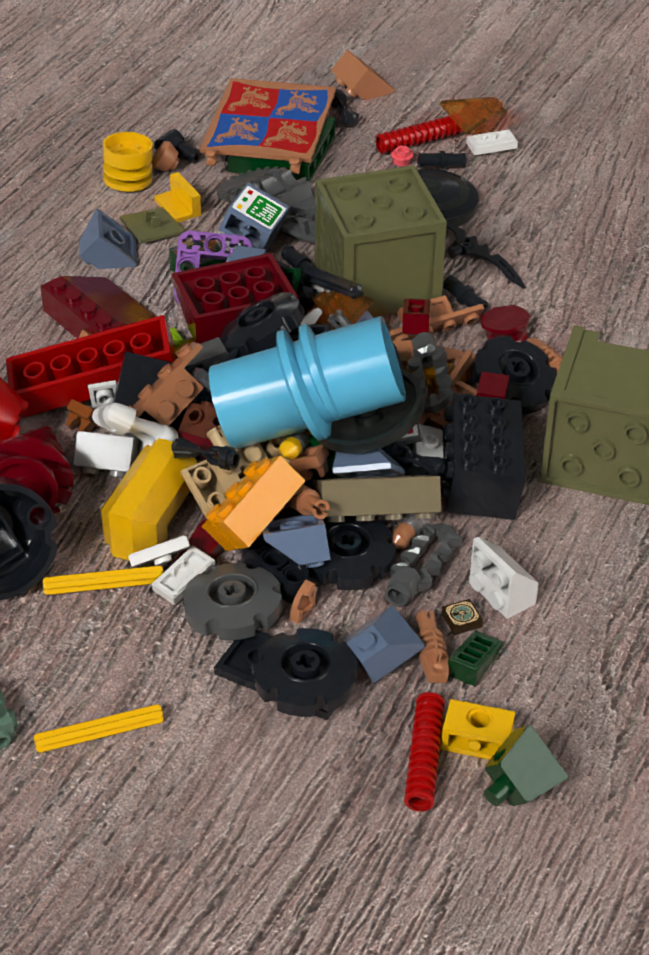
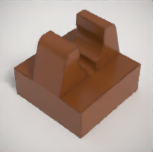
[66,399,100,432]

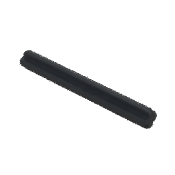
[302,266,364,299]

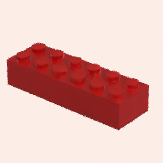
[6,315,176,418]

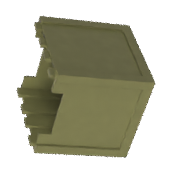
[315,165,447,319]
[540,325,649,505]

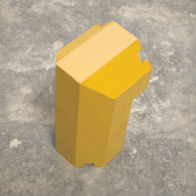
[101,438,197,561]

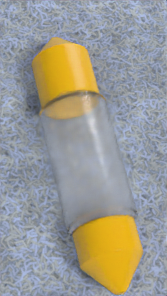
[279,429,311,460]

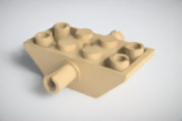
[180,425,306,519]

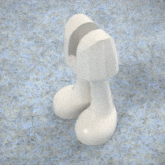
[92,403,178,453]

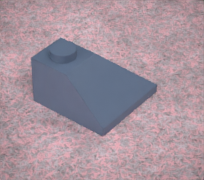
[79,209,137,269]
[332,448,405,478]
[262,515,331,568]
[341,605,426,684]

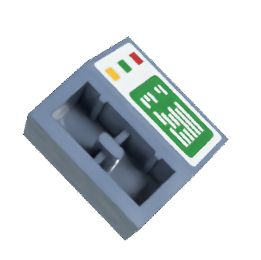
[218,183,291,252]

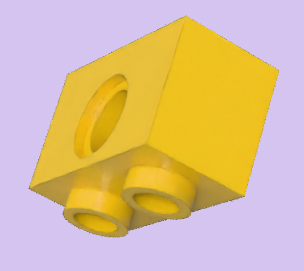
[441,699,516,760]

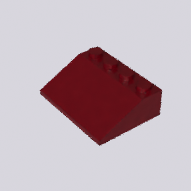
[171,253,298,344]
[40,276,156,338]

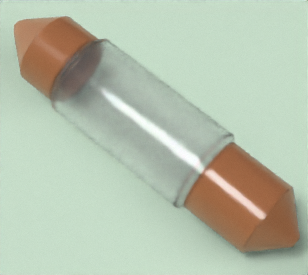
[391,494,444,550]

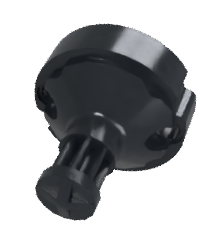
[0,476,58,600]

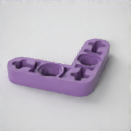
[173,231,252,305]

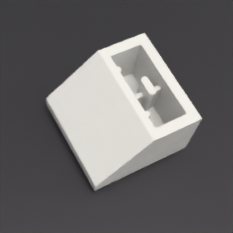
[469,537,538,619]

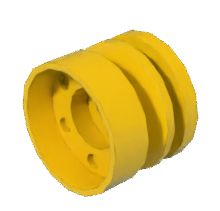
[103,132,153,192]

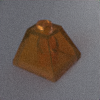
[439,97,508,136]
[308,291,374,330]

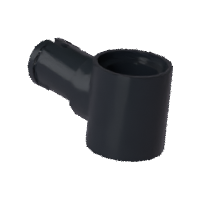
[154,129,201,164]

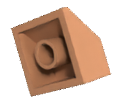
[331,49,395,100]

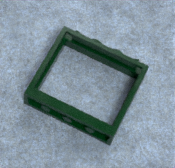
[225,117,335,182]

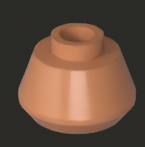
[151,141,180,172]

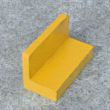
[154,172,201,223]

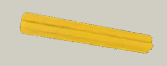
[43,565,164,595]
[34,704,164,753]

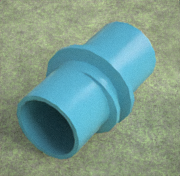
[208,316,406,450]

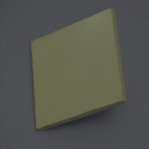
[120,207,185,243]

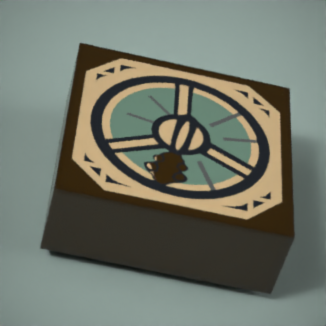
[441,599,483,635]

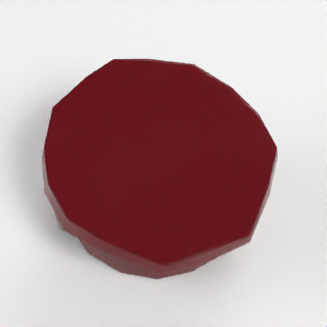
[481,305,531,343]

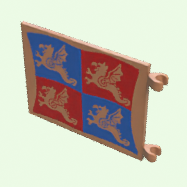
[200,78,336,174]

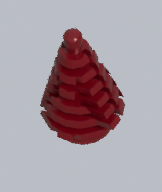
[0,426,74,516]

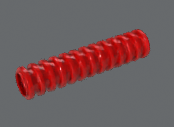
[375,114,463,154]
[404,692,445,812]

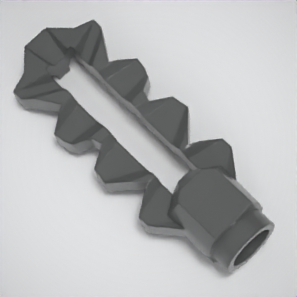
[407,332,454,413]
[385,523,462,607]

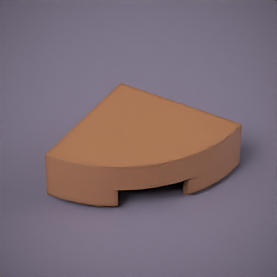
[289,580,316,624]

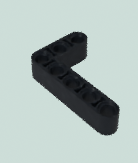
[241,477,343,604]

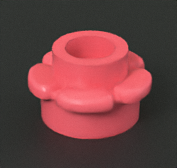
[391,146,414,166]

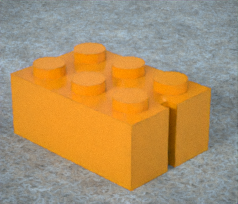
[201,456,305,551]

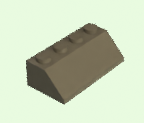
[312,475,441,522]

